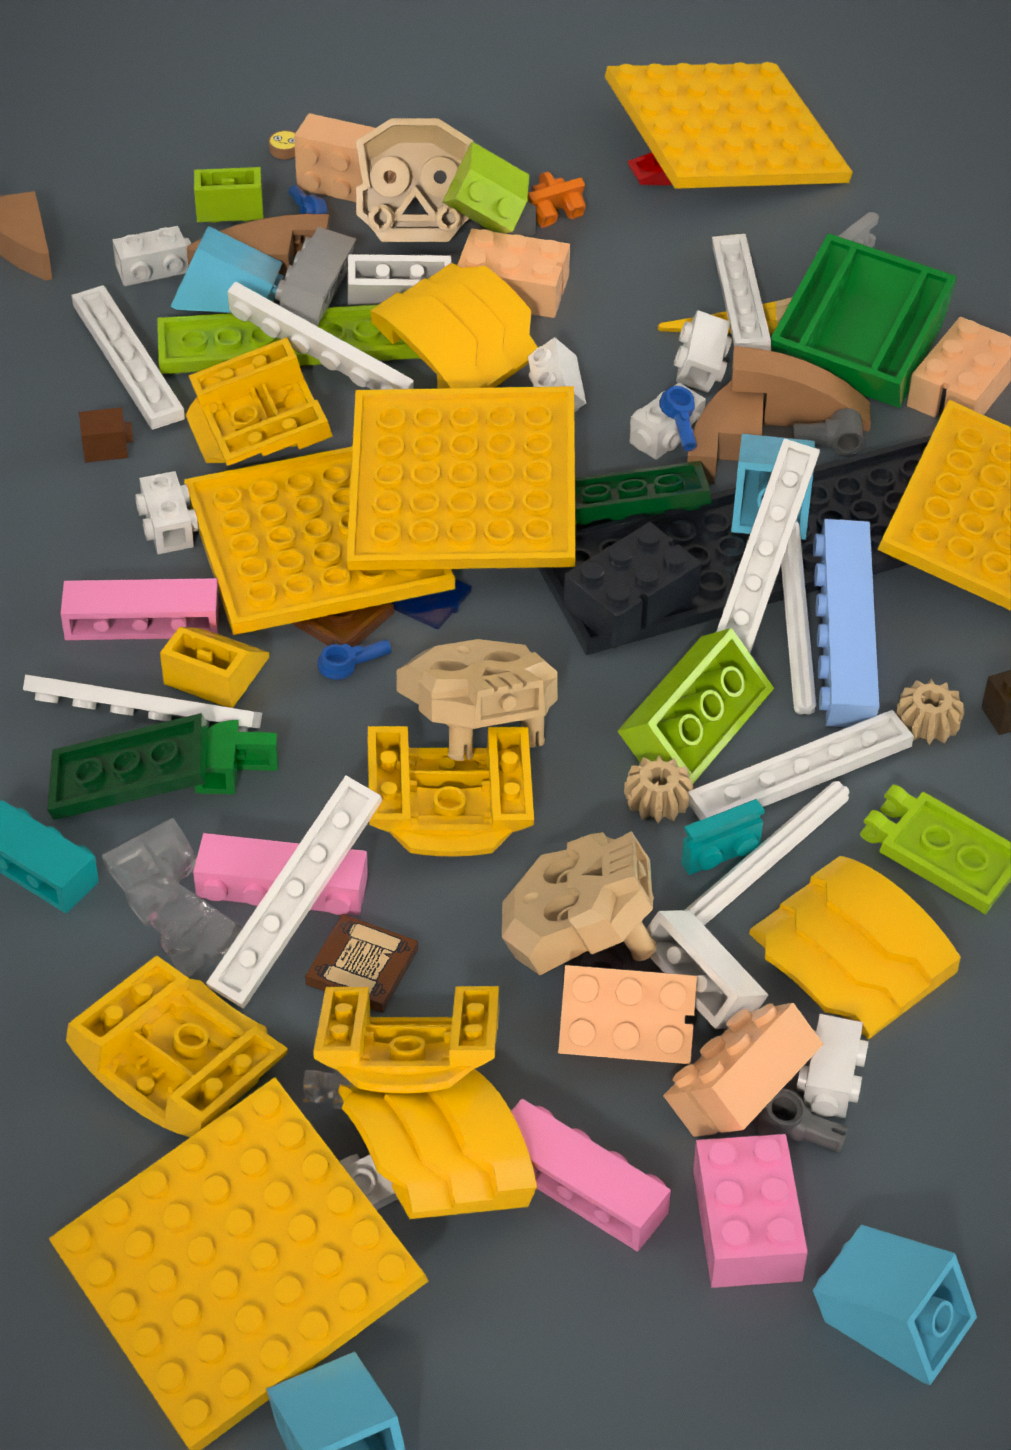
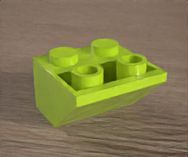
[194,167,263,223]

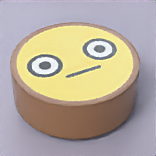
[269,130,296,159]

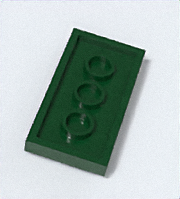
[575,461,711,525]
[47,713,208,820]

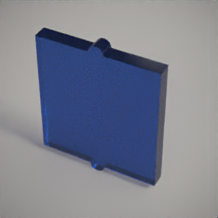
[391,579,471,630]

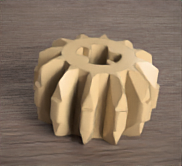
[896,678,964,745]
[624,755,693,824]

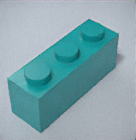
[0,800,99,914]

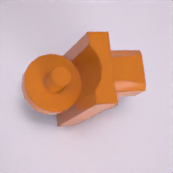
[527,172,586,228]

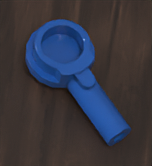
[288,185,327,214]
[659,386,697,451]
[317,639,391,680]

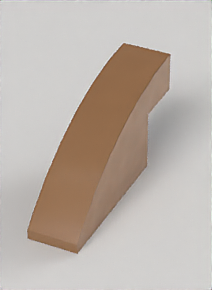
[0,191,52,280]
[187,214,330,280]
[731,346,871,431]
[687,380,764,484]

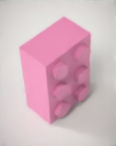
[693,1134,808,1288]

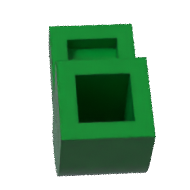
[194,720,279,794]

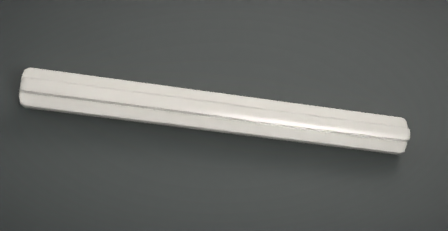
[781,521,816,715]
[685,781,850,925]

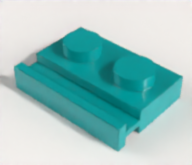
[681,799,765,875]

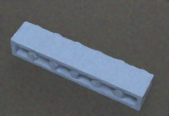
[813,519,879,728]

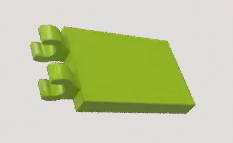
[860,784,1011,915]

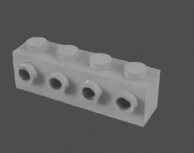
[275,227,356,326]

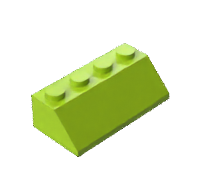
[617,628,774,784]

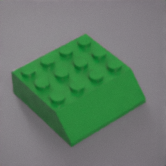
[770,233,957,408]

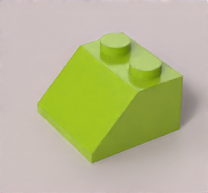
[442,142,529,233]

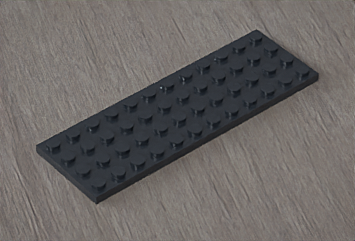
[538,436,931,655]

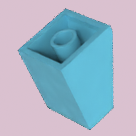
[170,226,284,313]
[731,434,815,539]
[813,1225,977,1385]
[267,1352,405,1450]

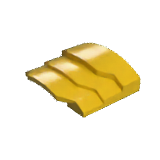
[370,263,538,389]
[186,337,333,466]
[367,726,534,856]
[749,856,961,1040]
[66,955,288,1137]
[314,986,499,1094]
[338,1069,537,1219]

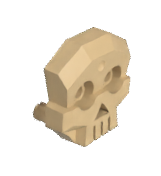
[356,118,474,242]
[397,639,558,761]
[502,831,657,975]

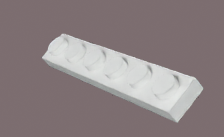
[712,234,771,351]
[228,281,414,390]
[72,285,185,430]
[716,439,820,653]
[23,675,262,732]
[688,710,914,820]
[206,776,382,1009]

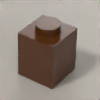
[79,407,134,463]

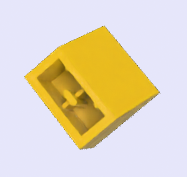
[160,627,269,708]

